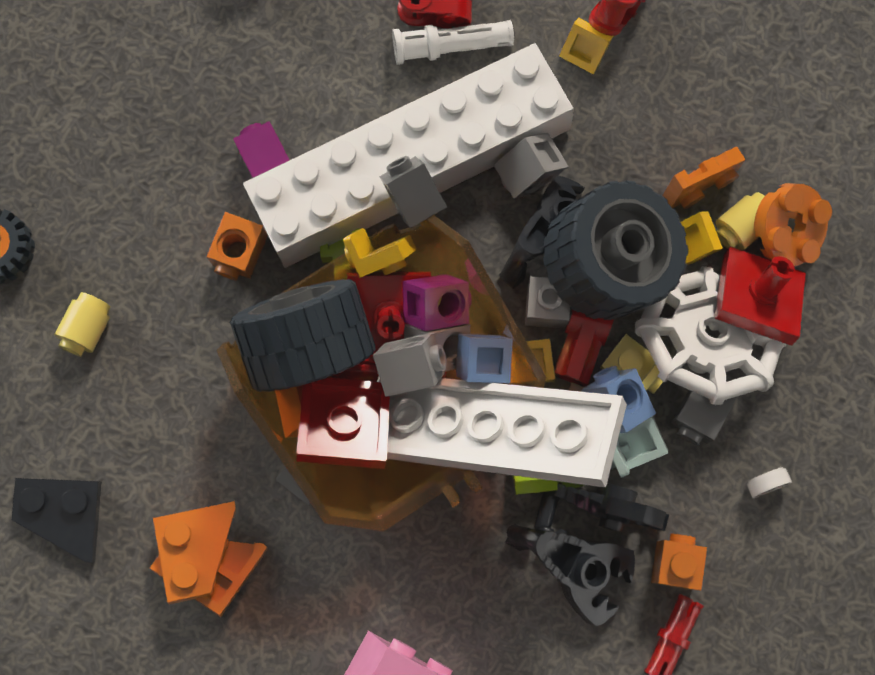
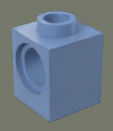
[456,334,513,383]
[581,366,656,433]

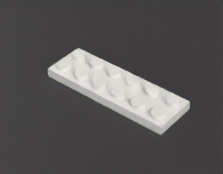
[377,377,627,487]

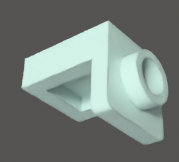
[610,416,668,478]

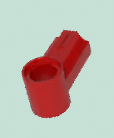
[554,309,614,386]

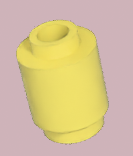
[716,192,765,251]
[54,292,111,357]

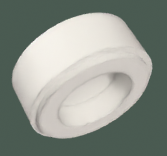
[747,467,792,498]

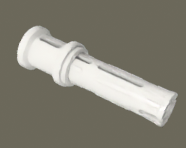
[392,20,514,65]

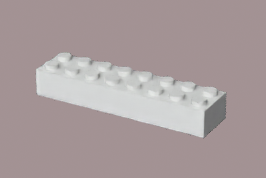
[243,43,574,268]

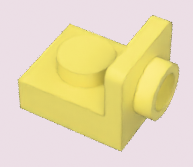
[600,334,663,394]

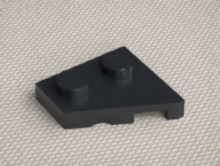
[11,478,102,563]

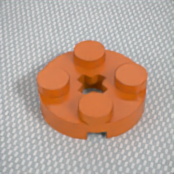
[754,183,832,266]

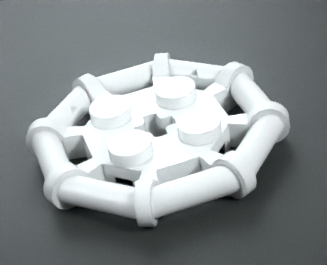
[635,266,787,405]

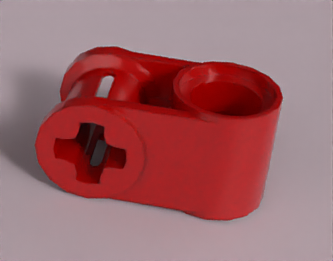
[397,0,472,29]
[588,0,646,36]

